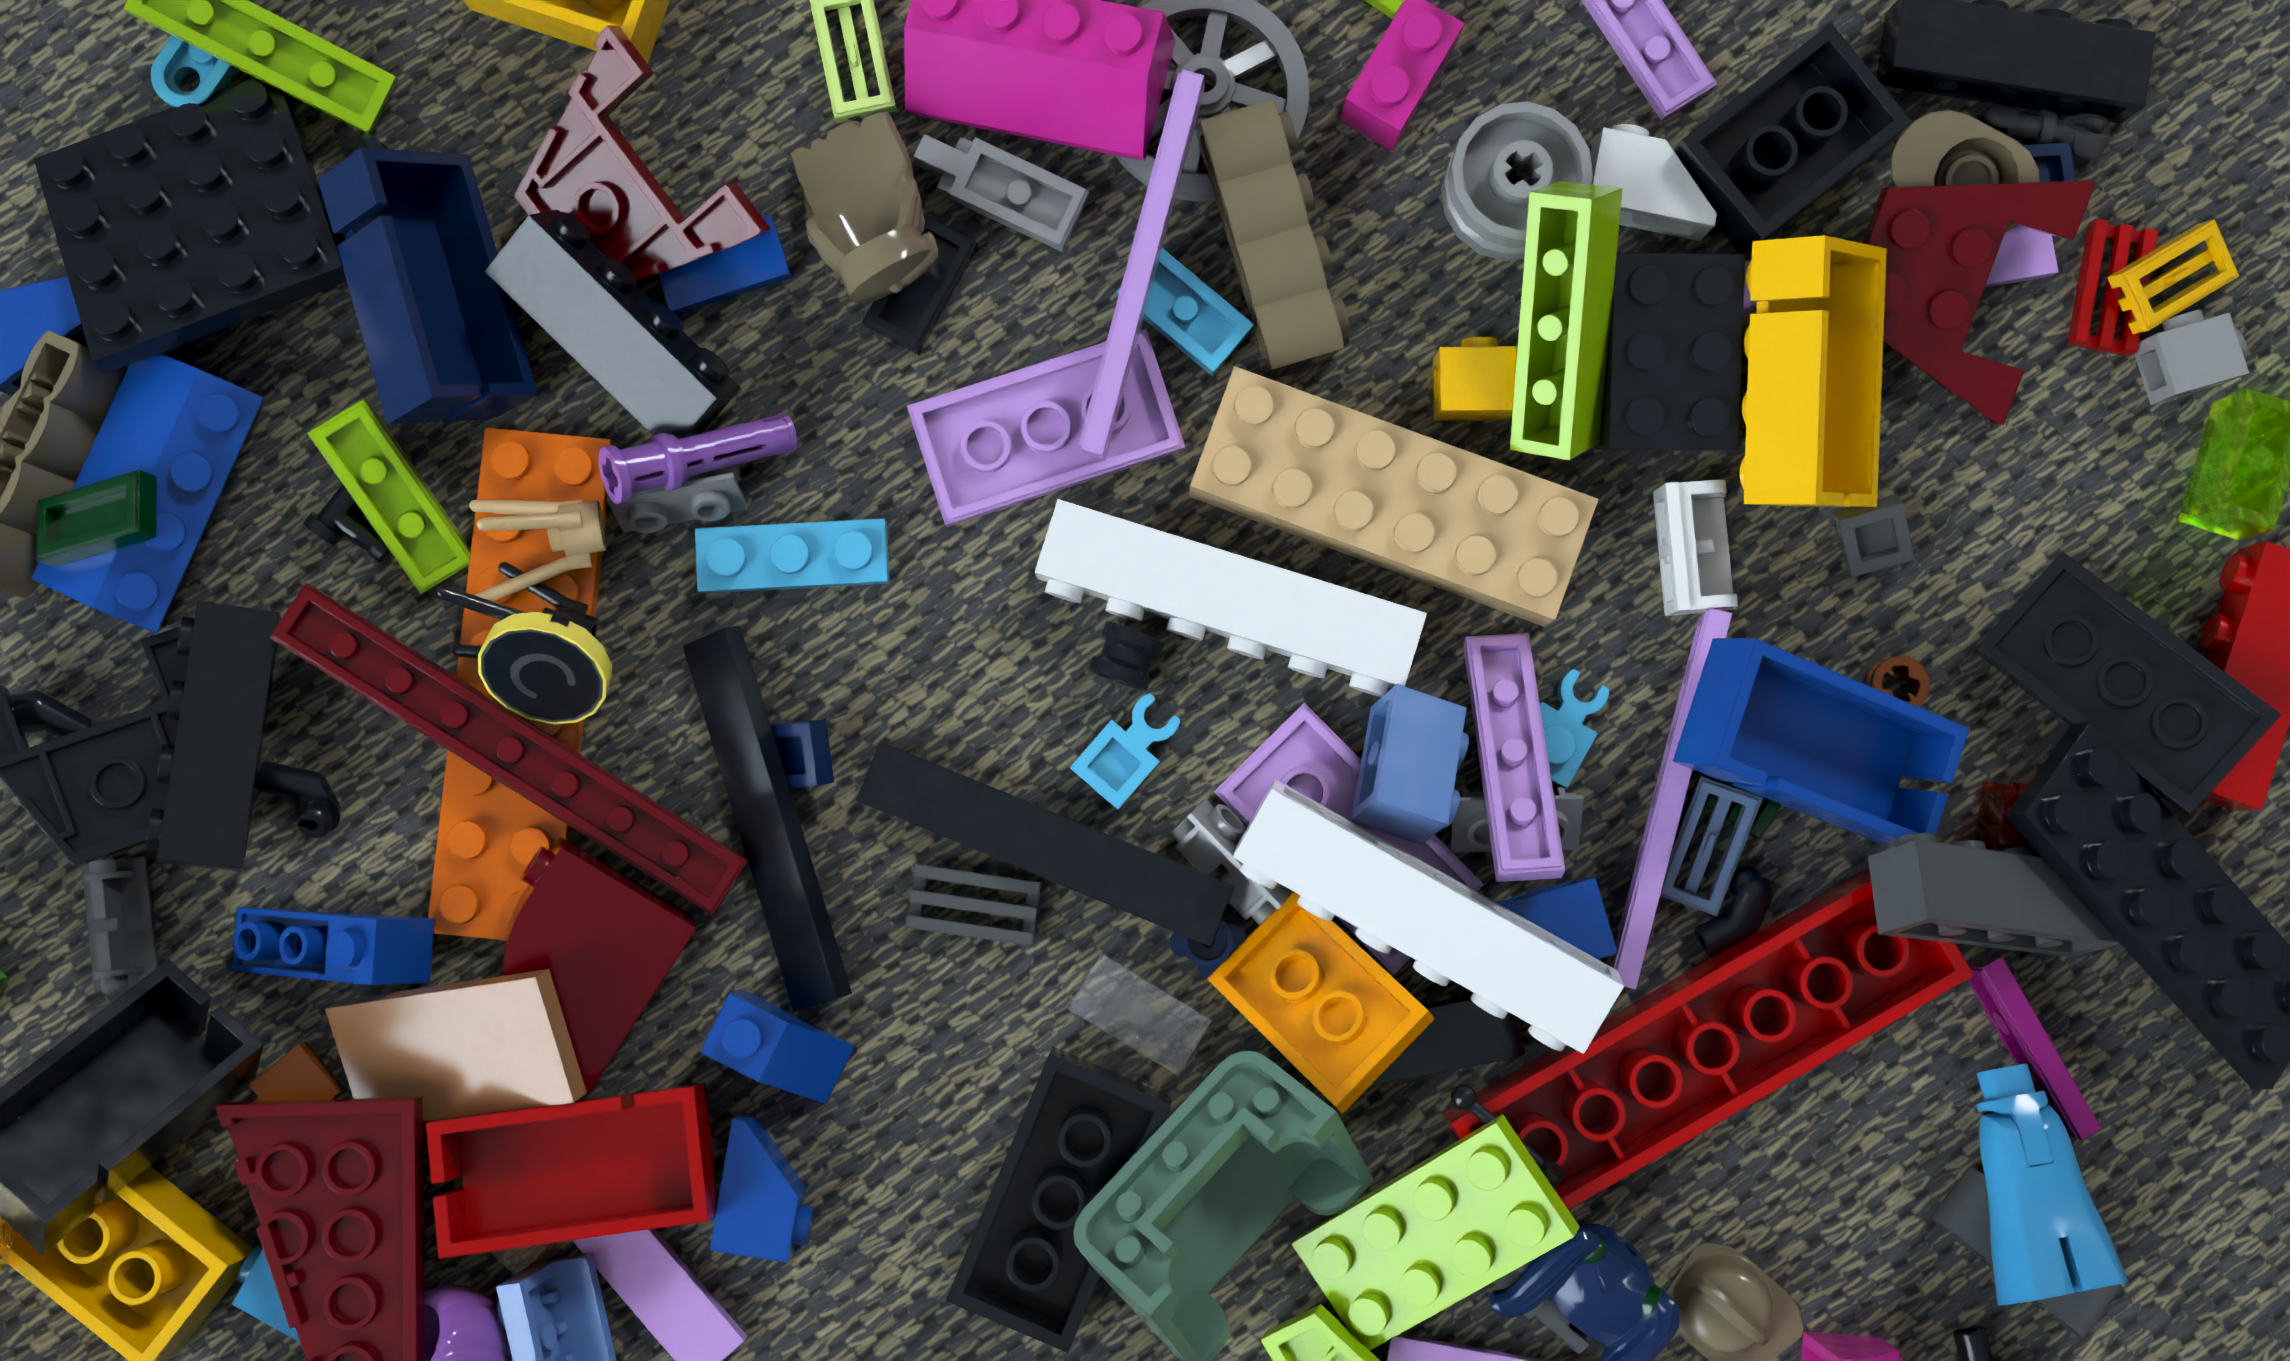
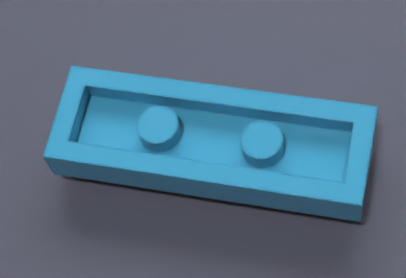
[695,518,890,594]

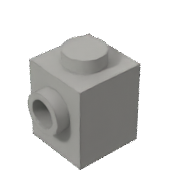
[2134,309,2249,405]

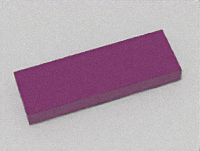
[1966,953,2101,1140]

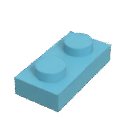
[1117,248,1254,377]

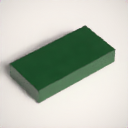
[37,470,156,567]

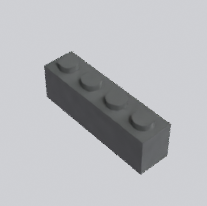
[1868,833,2120,957]

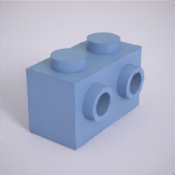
[1351,684,1469,844]

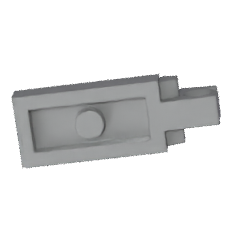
[913,134,1089,252]

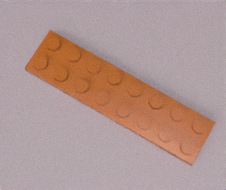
[428,427,615,940]

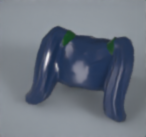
[1490,1223,1681,1361]

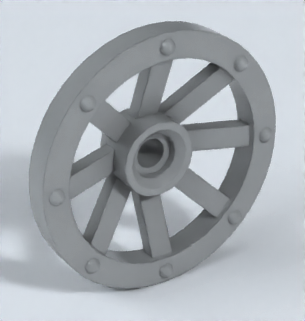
[1115,0,1309,202]

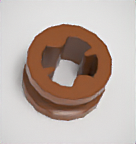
[1864,656,1930,707]

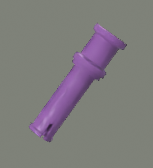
[598,412,797,504]

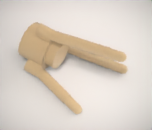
[469,499,606,602]

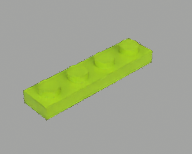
[124,0,398,133]

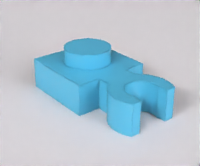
[1540,669,1609,789]
[1070,693,1180,810]

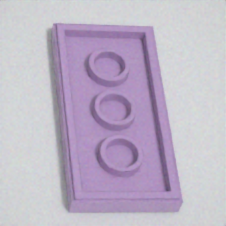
[907,329,1185,527]
[1214,703,1484,975]

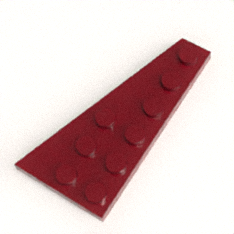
[214,1097,425,1361]

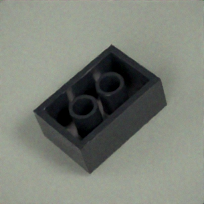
[1674,23,1913,257]
[1595,253,1745,452]

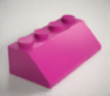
[904,0,1176,161]

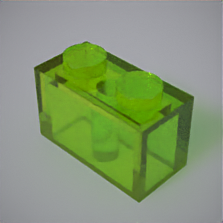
[2178,388,2290,540]

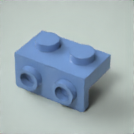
[496,1254,617,1361]

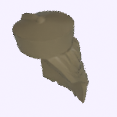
[790,112,938,303]

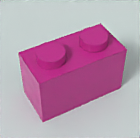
[1339,0,1465,152]

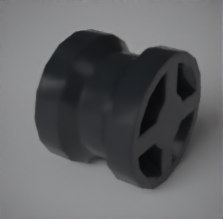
[1088,621,1165,692]

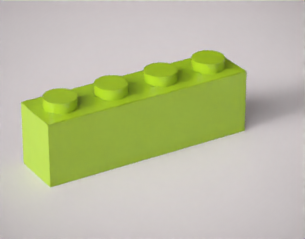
[1510,181,1623,460]

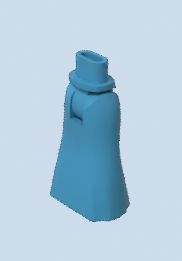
[1976,1063,2128,1306]

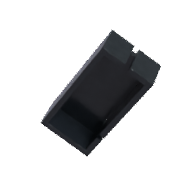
[0,959,264,1255]

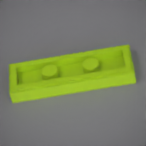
[307,397,471,594]

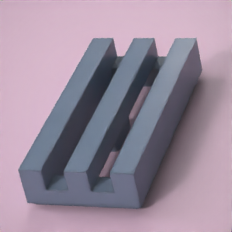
[1660,772,1763,916]

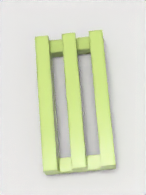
[810,0,897,123]

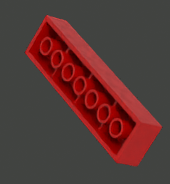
[1441,867,1974,1210]

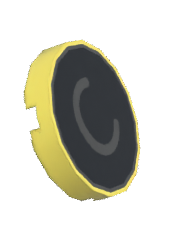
[478,612,612,725]

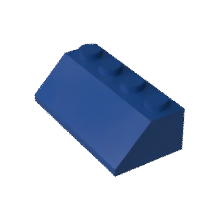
[31,353,265,633]

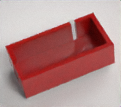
[426,1083,718,1259]

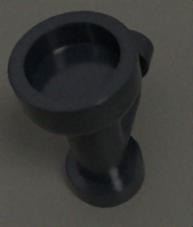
[303,484,390,563]

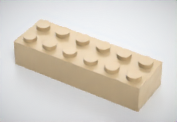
[1189,366,1599,626]

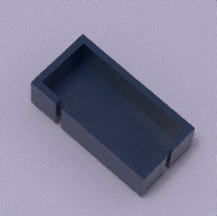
[318,147,538,424]

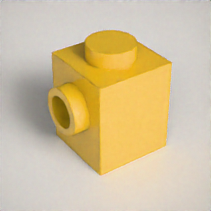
[1433,337,1517,421]

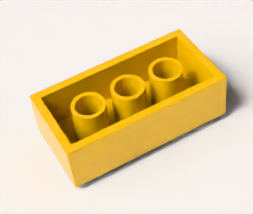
[0,1166,254,1361]

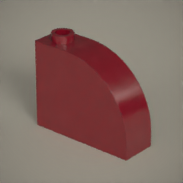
[503,837,697,1094]

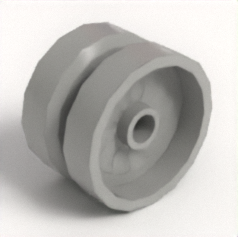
[1441,101,1593,261]

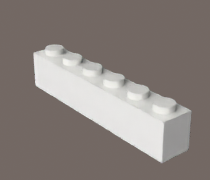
[1035,499,1427,697]
[1233,779,1624,1054]

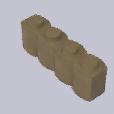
[1196,99,1350,371]
[0,330,129,599]

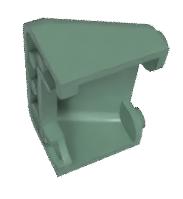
[1073,1051,1374,1361]

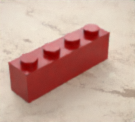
[2200,541,2290,811]

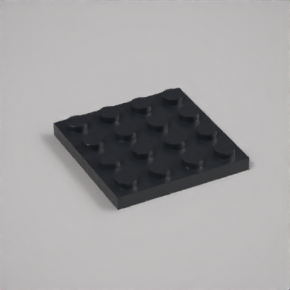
[34,77,347,374]

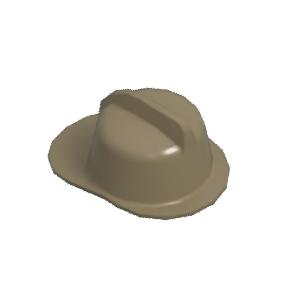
[1891,110,2040,232]
[1666,1243,1804,1361]

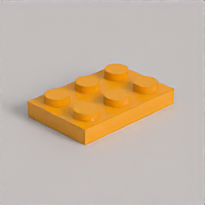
[1207,891,1435,1114]

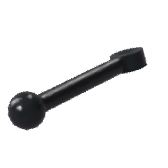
[1451,1084,1566,1188]

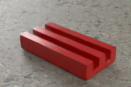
[2067,218,2158,357]

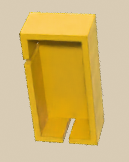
[1740,235,1887,507]

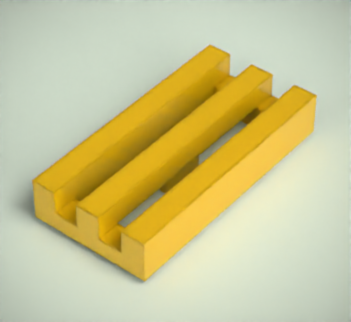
[2107,219,2239,334]

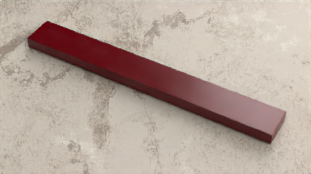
[269,583,750,916]

